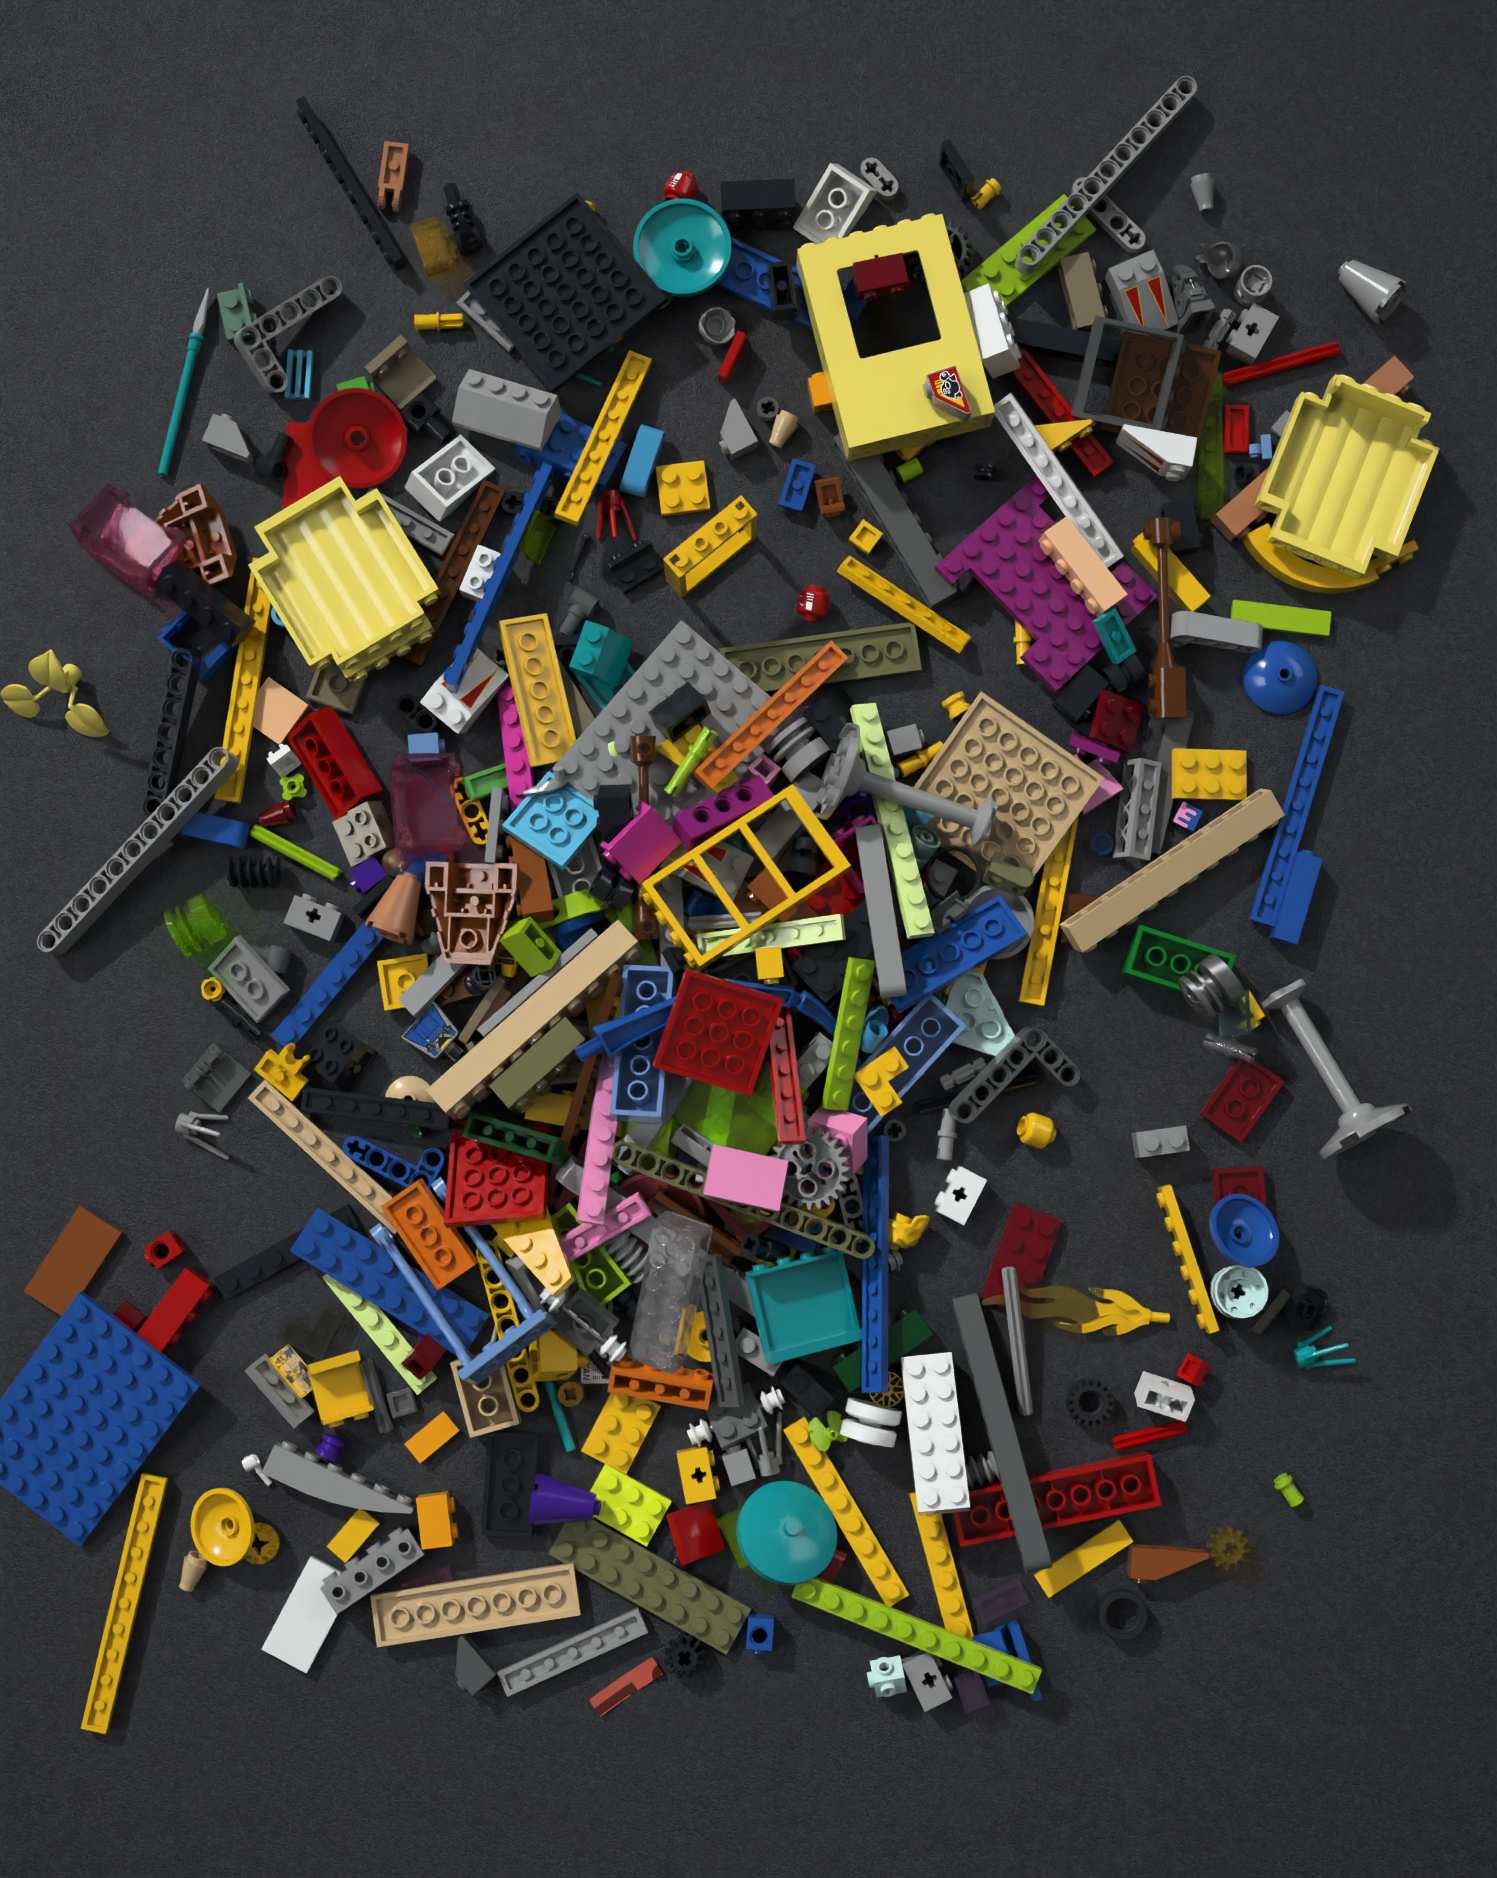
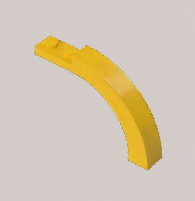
[1242,523,1419,594]

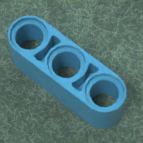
[620,424,665,498]

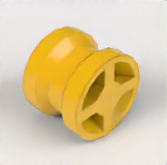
[941,691,971,721]

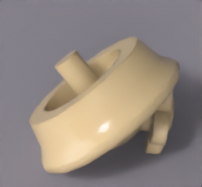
[382,847,413,877]

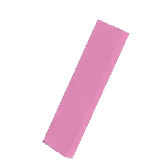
[559,1191,652,1262]

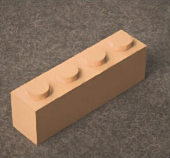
[1038,516,1128,617]

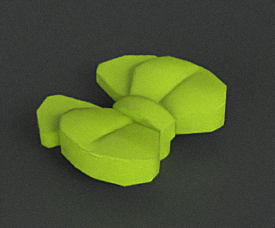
[808,1411,848,1452]

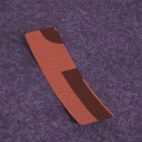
[589,1657,663,1716]

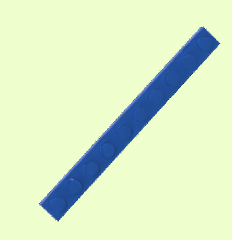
[443,463,554,694]
[1249,685,1344,928]
[271,842,450,1047]
[862,1135,889,1393]

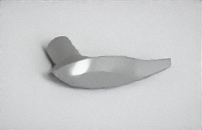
[523,766,568,795]

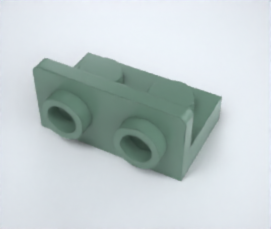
[217,283,258,343]

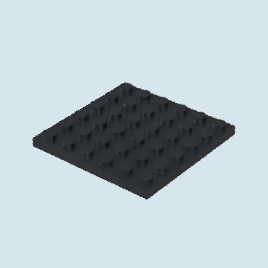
[463,192,668,394]

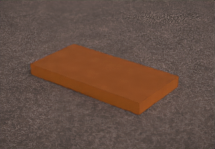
[23,1206,124,1316]

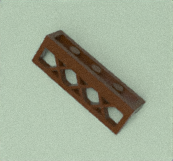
[647,1185,742,1265]

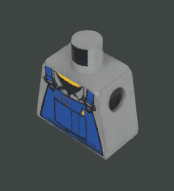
[402,1001,465,1062]

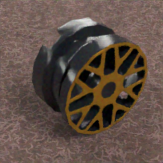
[869,1370,904,1407]

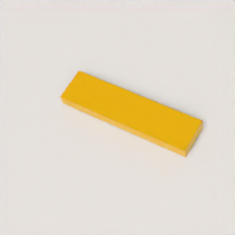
[1034,1519,1134,1598]

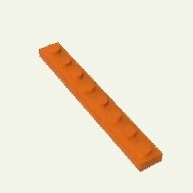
[693,640,848,791]

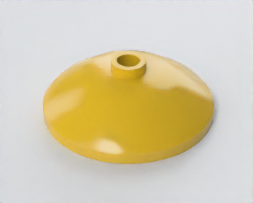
[191,1488,255,1566]

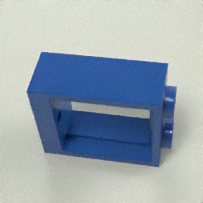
[157,608,239,683]

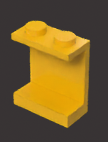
[306,1350,374,1428]

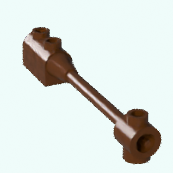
[1143,518,1187,719]
[630,736,659,939]

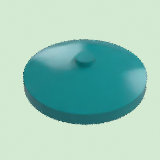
[633,198,731,297]
[736,1481,837,1585]

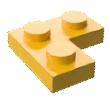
[854,1046,909,1117]

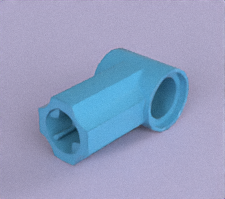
[859,1005,890,1053]

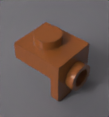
[815,476,846,517]

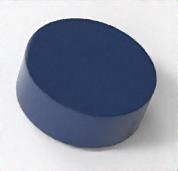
[1089,831,1115,857]

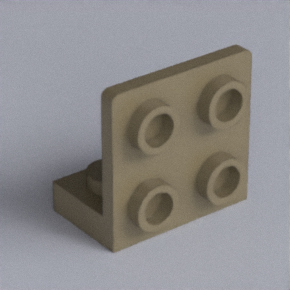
[365,335,437,410]

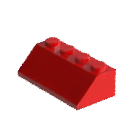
[286,706,383,820]

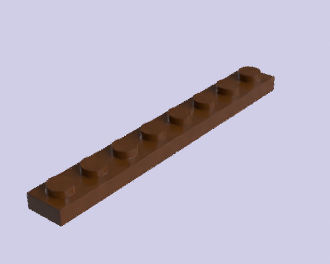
[401,479,507,667]

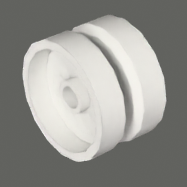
[840,1398,902,1447]

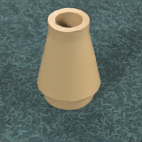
[769,410,799,449]
[179,1551,209,1592]

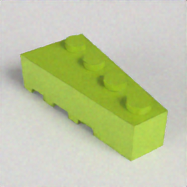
[551,1200,634,1305]

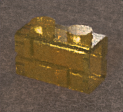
[410,215,457,277]

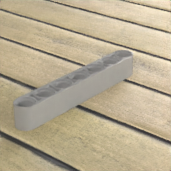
[855,824,907,999]

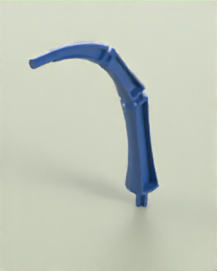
[575,979,862,1068]

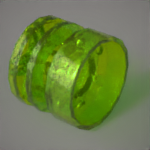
[163,893,228,959]

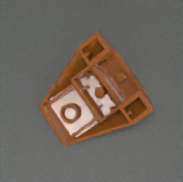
[127,483,237,589]
[425,861,519,965]

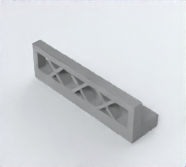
[1112,758,1161,861]

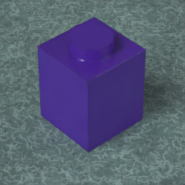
[349,855,388,895]

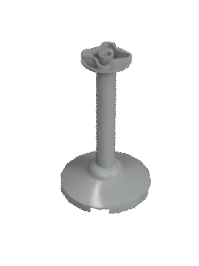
[815,722,998,846]
[1261,978,1413,1160]

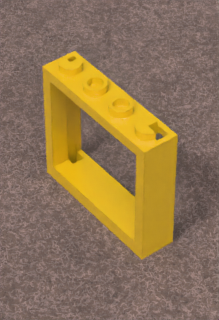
[663,496,757,599]

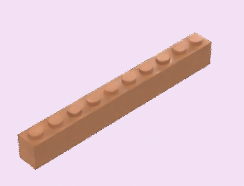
[1210,355,1414,542]

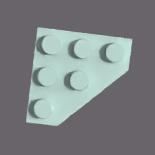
[946,971,1015,1057]

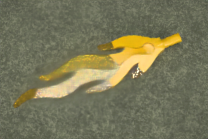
[982,1286,1170,1336]

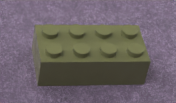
[488,1017,587,1114]

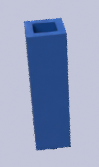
[1268,850,1323,946]

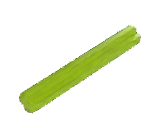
[250,824,341,881]

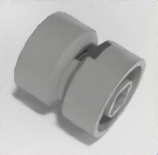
[1234,265,1272,307]

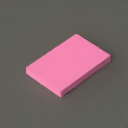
[702,1144,788,1212]

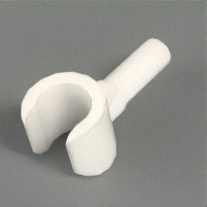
[242,1454,272,1486]

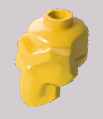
[889,1212,930,1252]

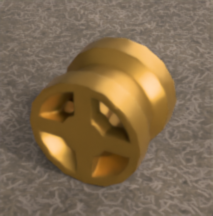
[558,1380,584,1407]

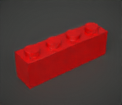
[137,1267,215,1356]

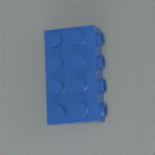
[515,413,628,497]

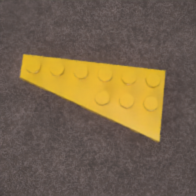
[490,1207,575,1298]

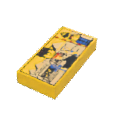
[268,1344,313,1400]

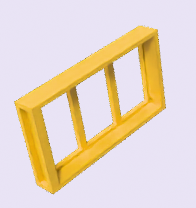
[640,784,851,971]

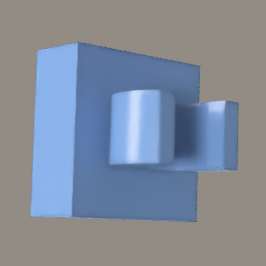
[1249,434,1273,465]

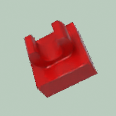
[1176,1353,1211,1387]

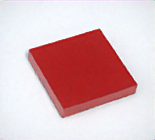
[666,1500,725,1565]

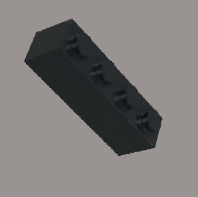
[153,560,256,648]
[593,784,635,883]

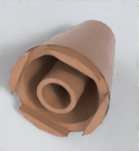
[364,872,421,945]

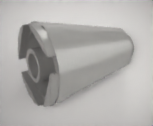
[1338,260,1409,325]

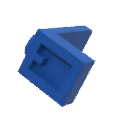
[683,889,740,931]

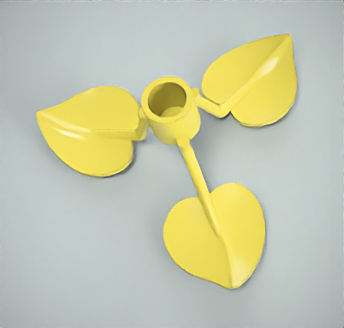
[0,650,110,737]

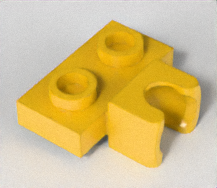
[254,1043,310,1101]

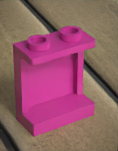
[600,801,682,884]

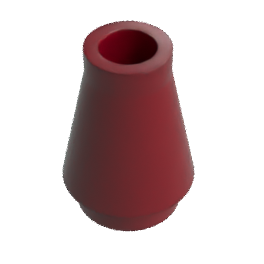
[258,800,298,828]

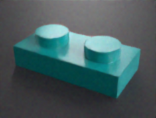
[1092,608,1136,664]

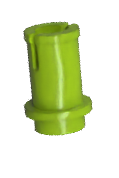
[1274,1473,1304,1507]

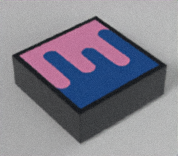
[1170,800,1204,834]

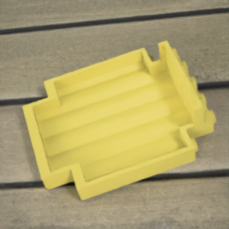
[1255,374,1440,579]
[248,476,441,683]

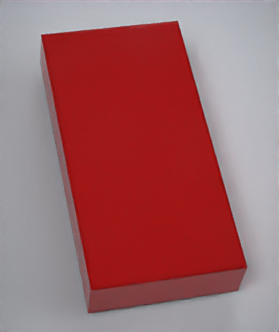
[718,330,746,385]
[1223,404,1249,455]

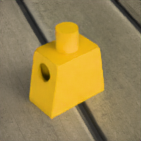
[529,1329,589,1382]

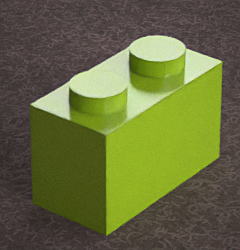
[499,916,562,977]

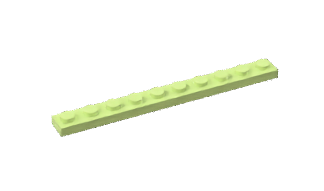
[850,703,935,939]

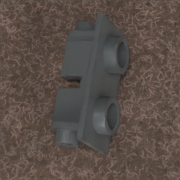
[926,891,971,938]

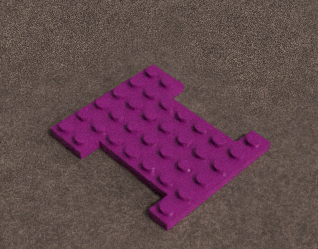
[934,475,1158,693]

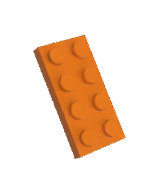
[381,1178,478,1291]

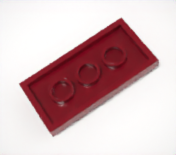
[980,1203,1062,1316]

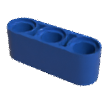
[177,812,251,849]

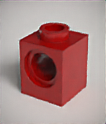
[143,1230,188,1269]

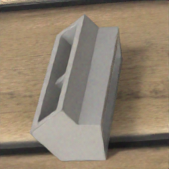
[671,1123,713,1167]

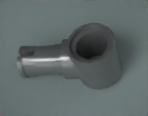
[558,587,600,635]
[250,945,292,975]

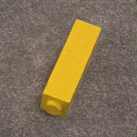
[1130,532,1211,612]

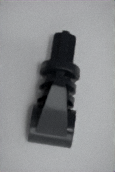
[443,183,483,255]

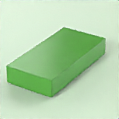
[462,763,508,802]

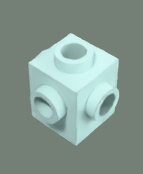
[867,1655,907,1697]

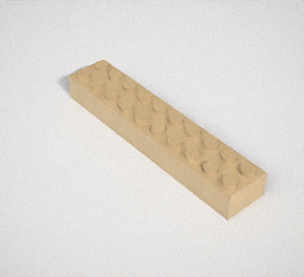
[426,920,644,1120]

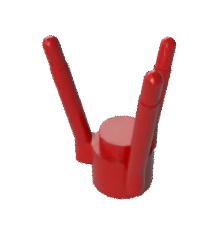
[597,490,637,542]

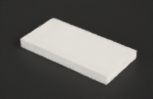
[262,1556,341,1673]

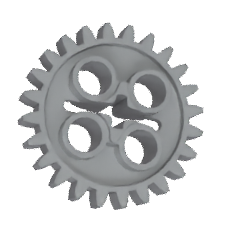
[770,1126,852,1210]

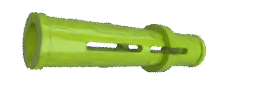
[664,726,718,798]

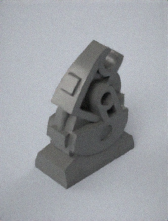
[1171,264,1215,333]

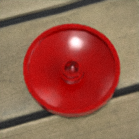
[307,388,407,488]

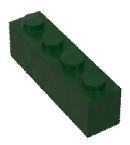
[462,1112,570,1167]
[830,1308,933,1393]

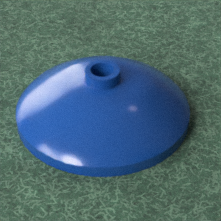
[1243,641,1318,715]
[1209,1194,1279,1268]

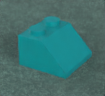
[569,620,634,688]

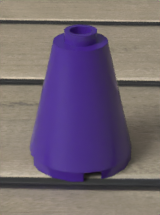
[529,1473,601,1526]

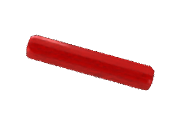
[1112,1420,1187,1451]

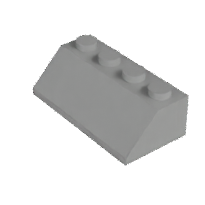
[452,369,562,451]

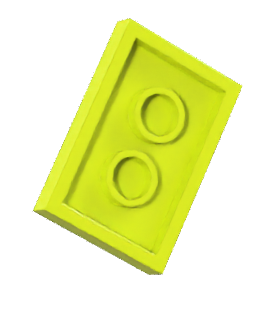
[590,1464,672,1547]

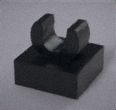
[554,634,579,660]

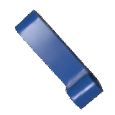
[342,1136,447,1191]

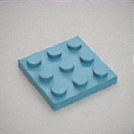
[502,771,599,870]

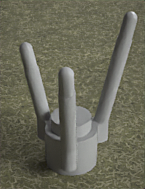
[175,1111,229,1160]
[745,1411,783,1476]

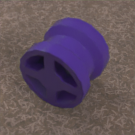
[315,1432,347,1462]

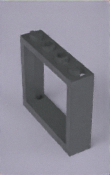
[1071,315,1187,431]

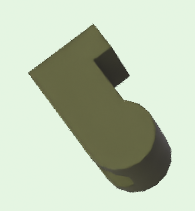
[982,851,1034,896]

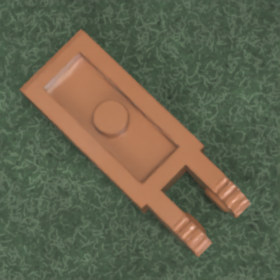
[378,141,410,212]

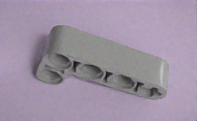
[1169,611,1263,653]

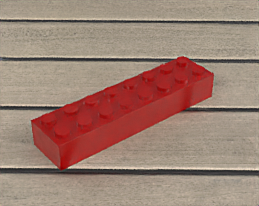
[952,1451,1162,1547]

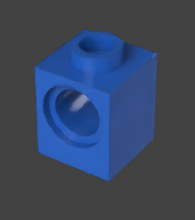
[746,1613,774,1654]

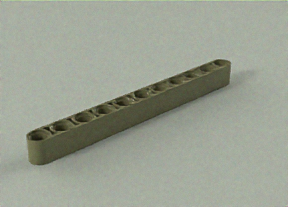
[612,1140,875,1259]

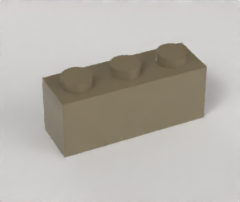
[1057,252,1108,332]

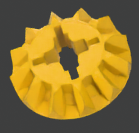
[244,1523,279,1564]

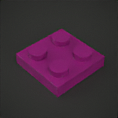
[1069,732,1121,765]

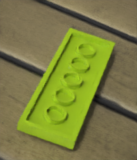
[960,194,1096,307]

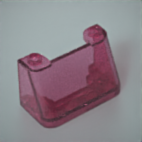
[69,483,186,598]
[389,753,467,862]

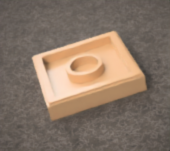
[253,677,310,745]

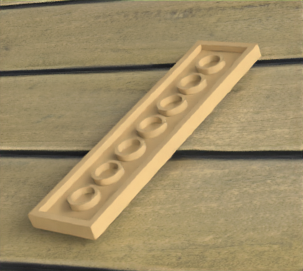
[370,1563,581,1647]

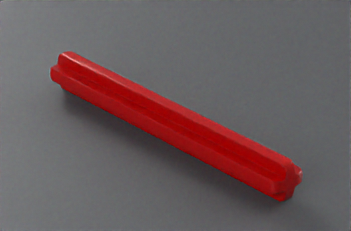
[1222,342,1341,387]

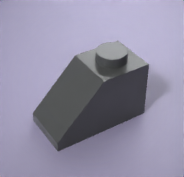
[456,1633,498,1696]

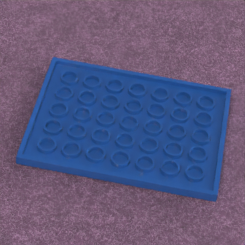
[0,1291,202,1547]

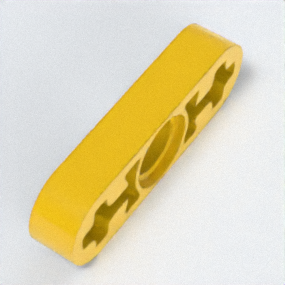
[450,777,489,846]

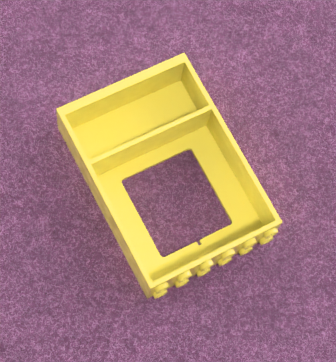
[796,213,995,462]

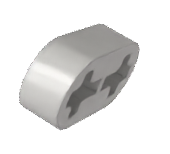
[860,158,898,201]

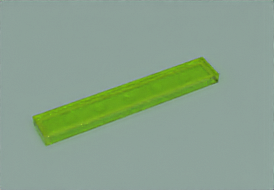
[1197,375,1224,520]

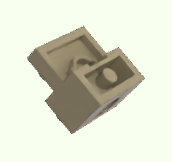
[332,801,400,867]

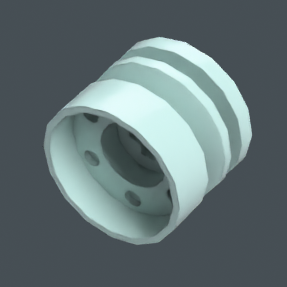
[1209,1265,1269,1319]

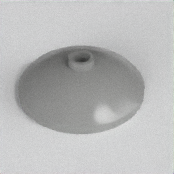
[966,885,1034,959]

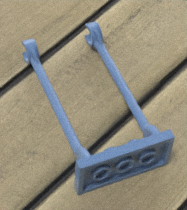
[369,1177,558,1386]

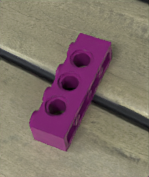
[672,775,774,852]

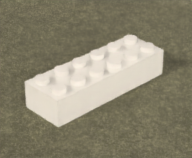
[901,1352,970,1516]

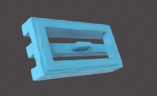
[285,349,314,401]

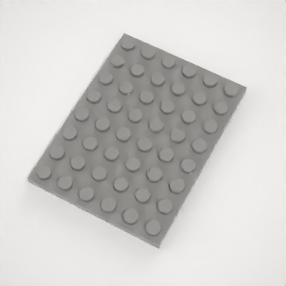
[551,620,795,829]

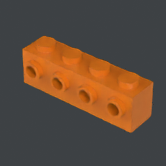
[607,1355,714,1410]

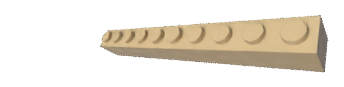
[1059,788,1285,953]

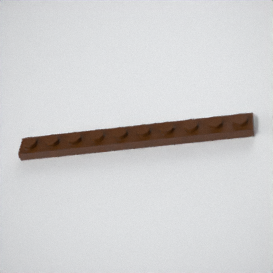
[547,971,625,1210]

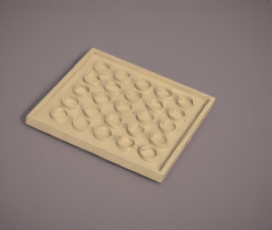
[914,691,1105,877]

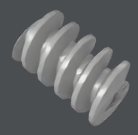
[601,1230,656,1283]
[965,1451,1001,1489]

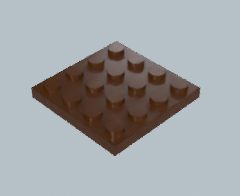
[1101,331,1222,450]

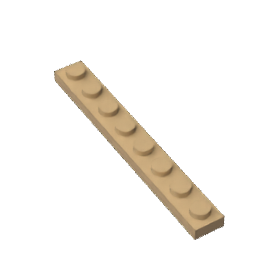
[248,1080,397,1234]

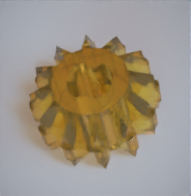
[1206,1526,1251,1571]

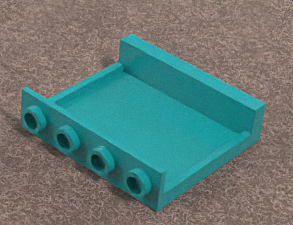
[745,1246,862,1364]

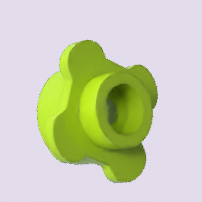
[280,774,307,801]

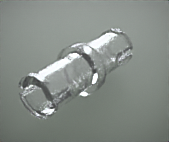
[1204,1032,1257,1063]

